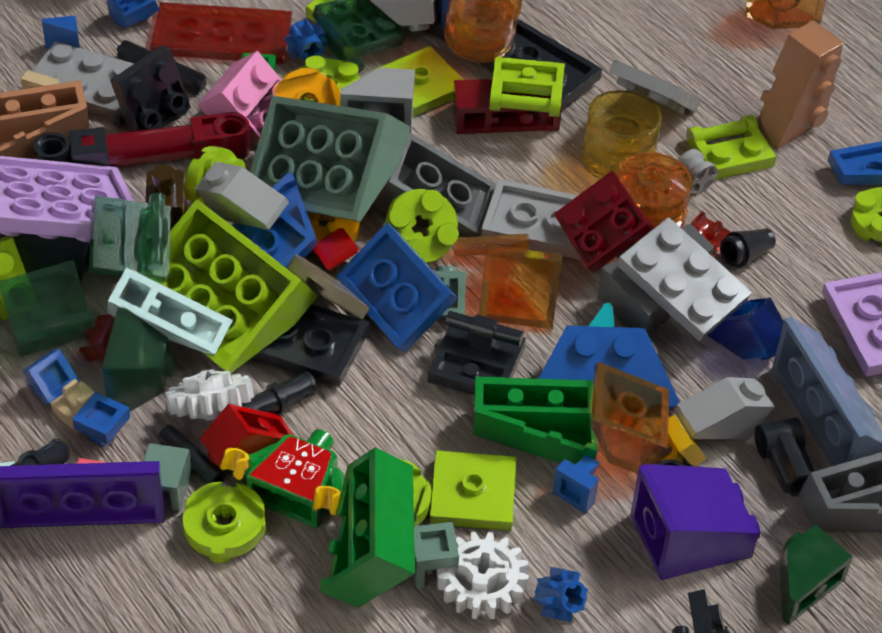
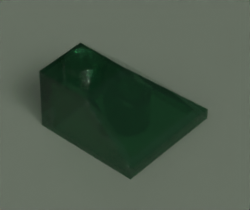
[102,307,176,412]

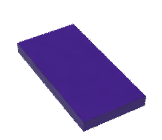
[0,461,165,528]

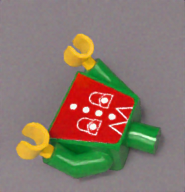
[220,429,345,529]

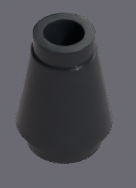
[720,228,776,267]

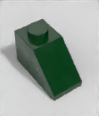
[780,524,853,625]

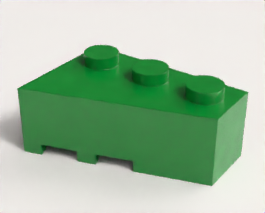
[473,377,598,464]
[319,447,415,608]

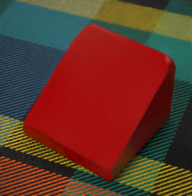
[313,228,359,270]

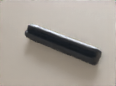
[117,40,207,93]

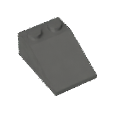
[371,132,496,239]

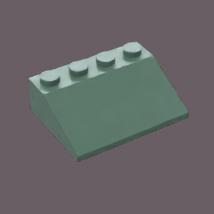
[250,96,411,222]

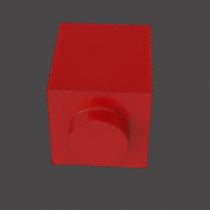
[199,403,295,467]

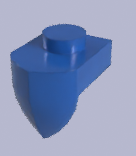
[107,0,160,27]

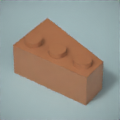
[756,21,844,149]
[0,80,89,159]

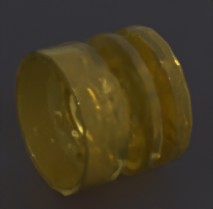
[580,90,663,184]

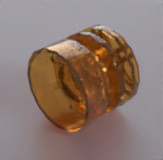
[444,0,522,63]
[616,153,693,243]

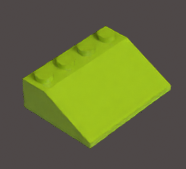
[137,199,318,374]

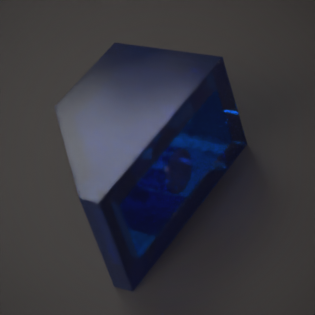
[707,297,784,360]

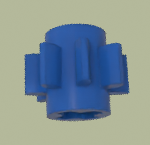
[284,19,329,62]
[534,567,588,622]

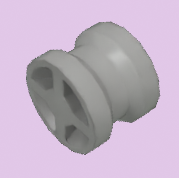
[672,149,718,194]

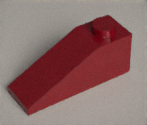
[452,79,562,134]

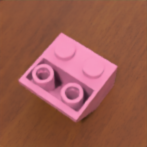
[198,51,281,145]

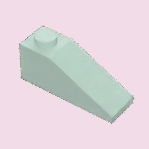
[107,267,233,356]

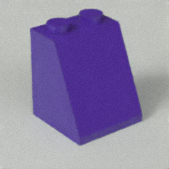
[630,464,760,581]

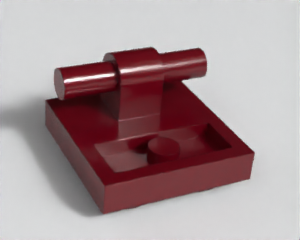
[554,170,656,273]

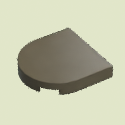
[288,254,370,319]

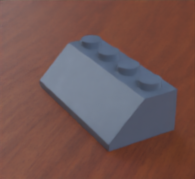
[772,317,882,466]

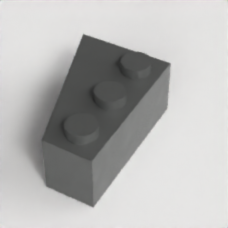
[598,224,714,338]
[798,452,882,532]

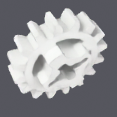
[165,369,254,421]
[437,532,529,619]

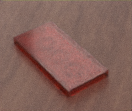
[150,2,292,64]

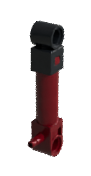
[33,112,250,168]

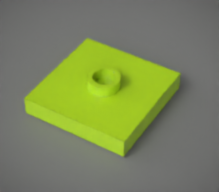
[374,46,463,117]
[430,450,516,531]

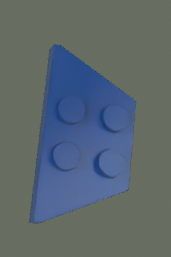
[231,172,318,271]
[538,326,680,409]

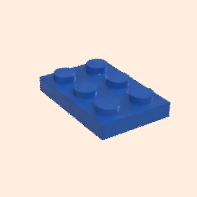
[336,223,457,353]

